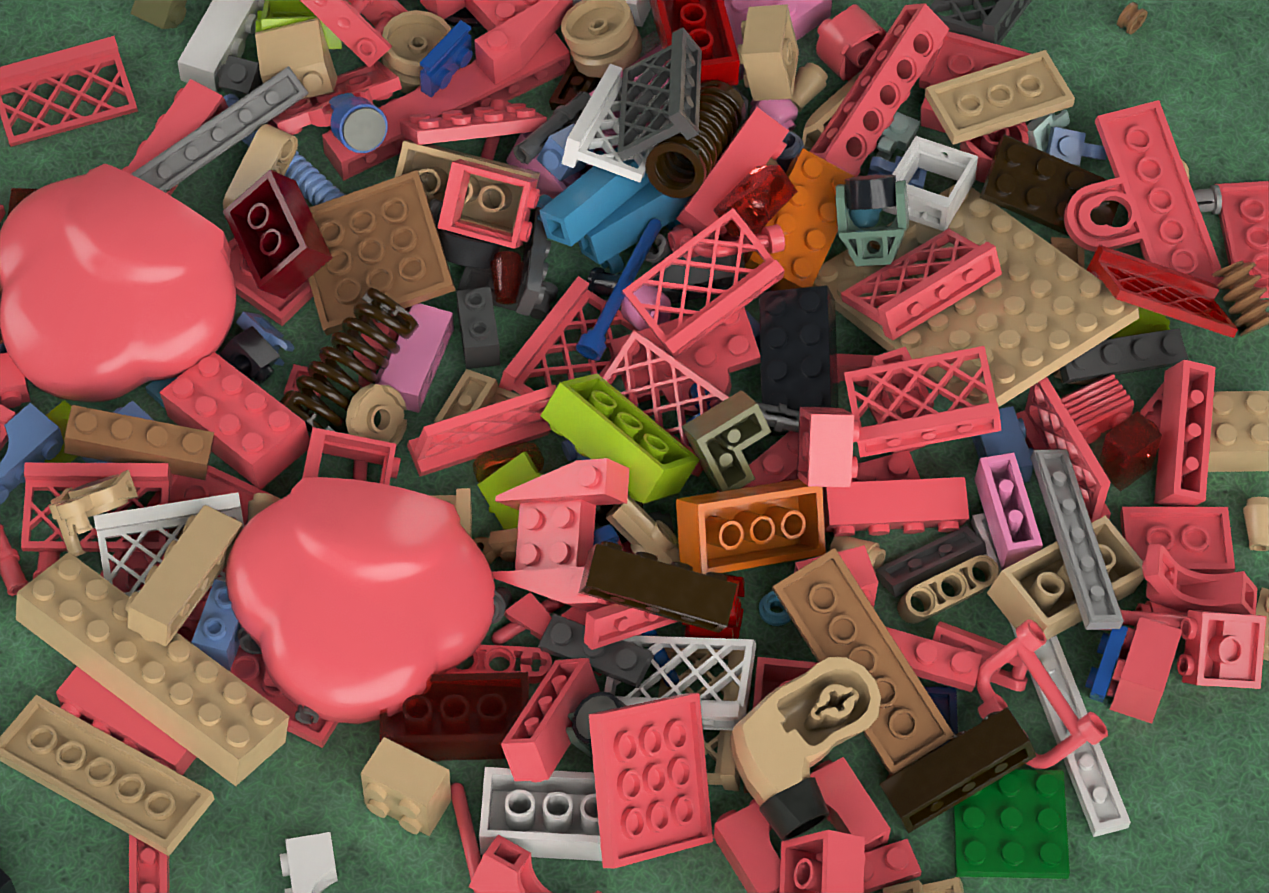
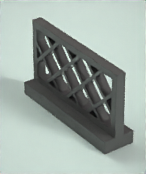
[929,0,1032,45]
[617,27,702,161]

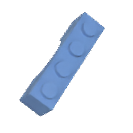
[0,403,64,505]

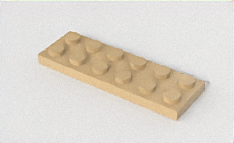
[0,695,215,856]

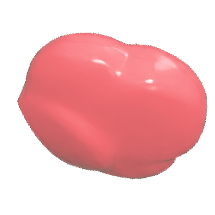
[0,164,236,402]
[225,477,495,724]

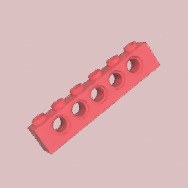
[810,3,949,177]

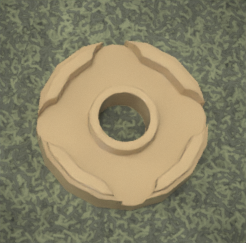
[346,384,407,446]

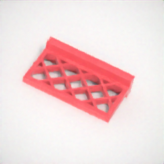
[0,36,138,147]
[622,208,785,358]
[840,228,1002,341]
[499,276,639,395]
[603,330,729,477]
[844,346,1002,458]
[1016,377,1111,523]
[407,385,557,477]
[21,462,172,552]

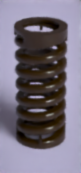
[645,80,746,198]
[279,287,419,433]

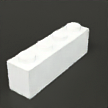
[177,0,265,92]

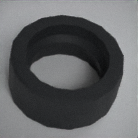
[438,228,501,269]

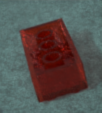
[380,672,529,761]

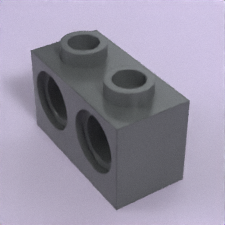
[456,287,500,369]

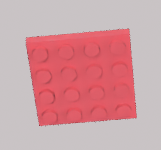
[589,693,713,869]

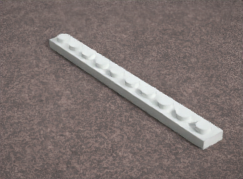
[971,513,1131,837]

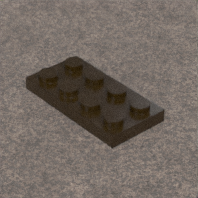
[980,134,1119,237]

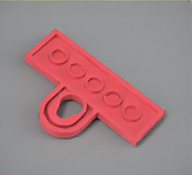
[1064,100,1224,286]

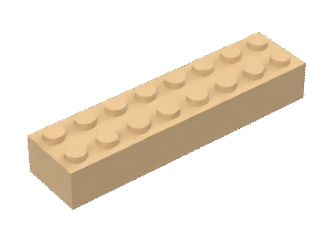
[16,552,289,786]

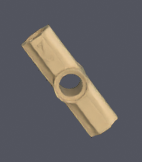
[606,495,680,565]

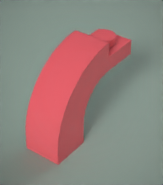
[1142,543,1258,615]

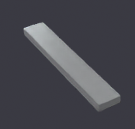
[131,66,308,193]
[1030,449,1124,630]

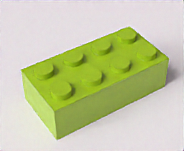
[540,373,700,504]

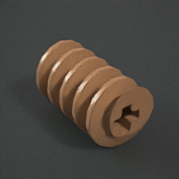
[1212,261,1269,336]

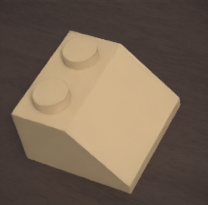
[255,18,338,99]

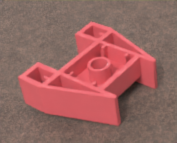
[420,0,573,85]
[492,458,630,612]

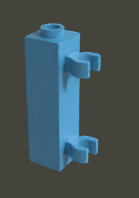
[536,147,650,247]
[578,182,691,274]

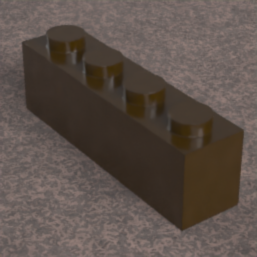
[578,541,737,633]
[880,707,1036,833]

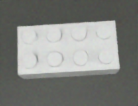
[479,767,602,861]

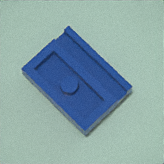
[420,20,473,98]
[1085,626,1128,703]

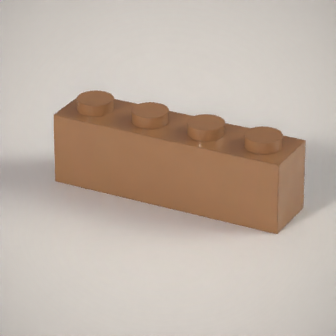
[64,405,214,480]

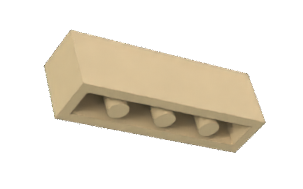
[125,505,243,647]

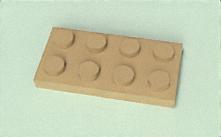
[925,50,1075,145]

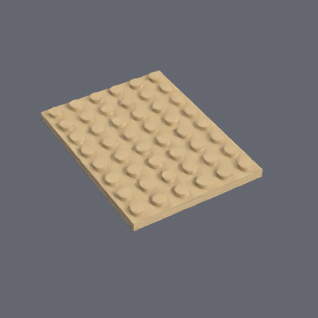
[812,184,1139,408]

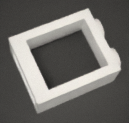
[883,136,978,231]

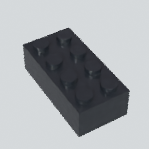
[759,285,839,436]

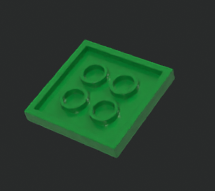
[953,770,1070,879]

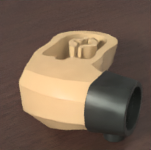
[730,657,881,841]

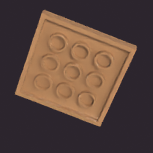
[308,170,456,336]

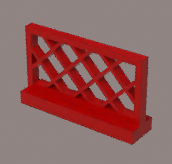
[1086,245,1238,338]

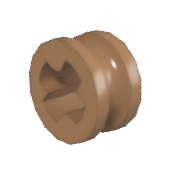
[1117,2,1148,35]

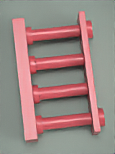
[300,0,408,68]

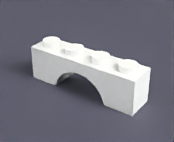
[280,832,338,893]

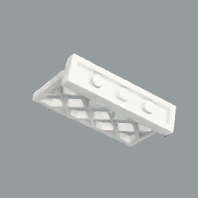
[561,64,669,182]
[94,492,244,597]
[604,636,756,731]

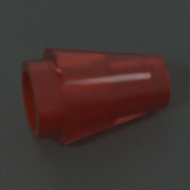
[490,251,524,305]

